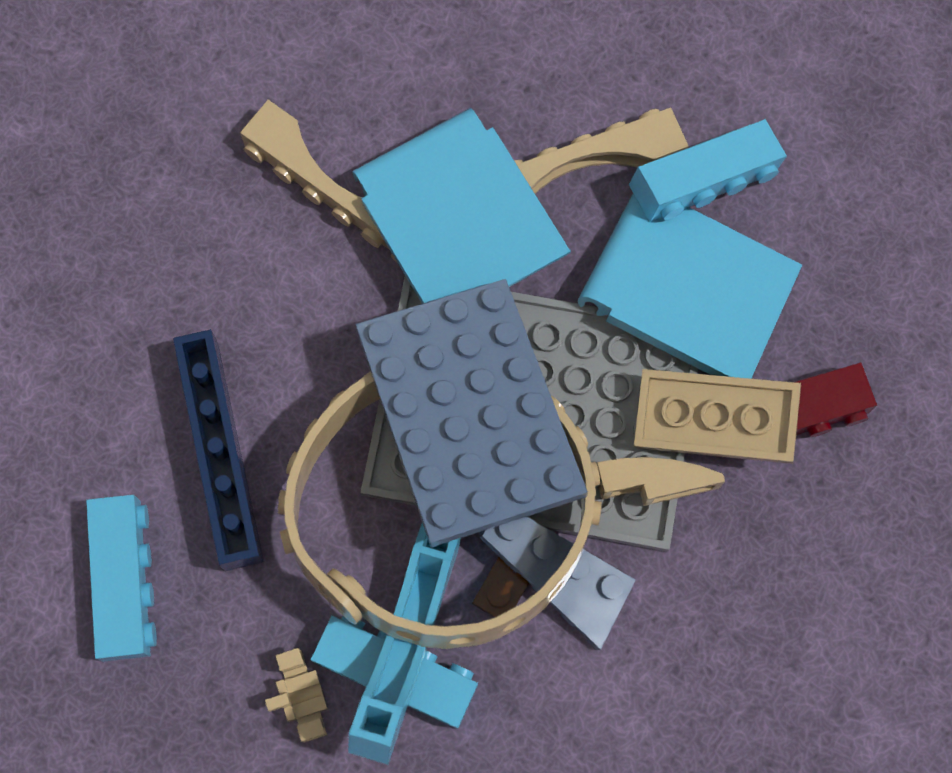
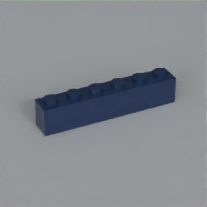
[173,329,264,571]

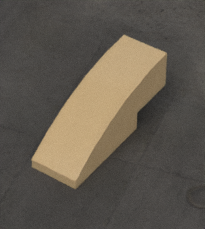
[597,457,725,506]

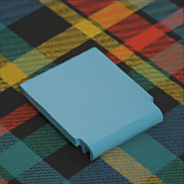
[352,108,571,304]
[578,194,802,379]

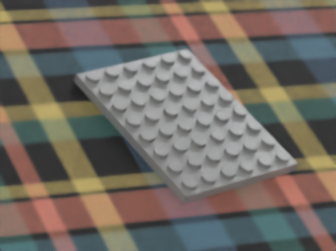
[360,276,698,552]

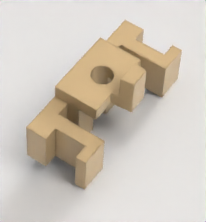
[265,648,328,743]

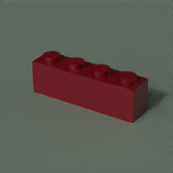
[737,362,877,459]

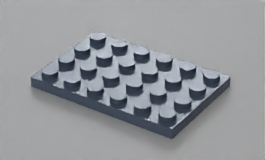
[356,279,588,547]

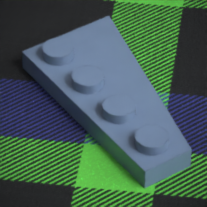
[479,517,636,650]

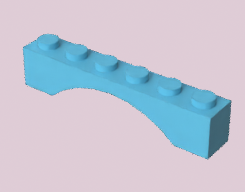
[348,523,461,765]

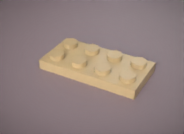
[634,369,801,464]

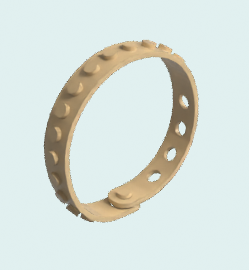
[278,372,601,649]

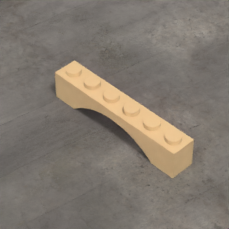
[240,100,397,262]
[514,108,689,194]

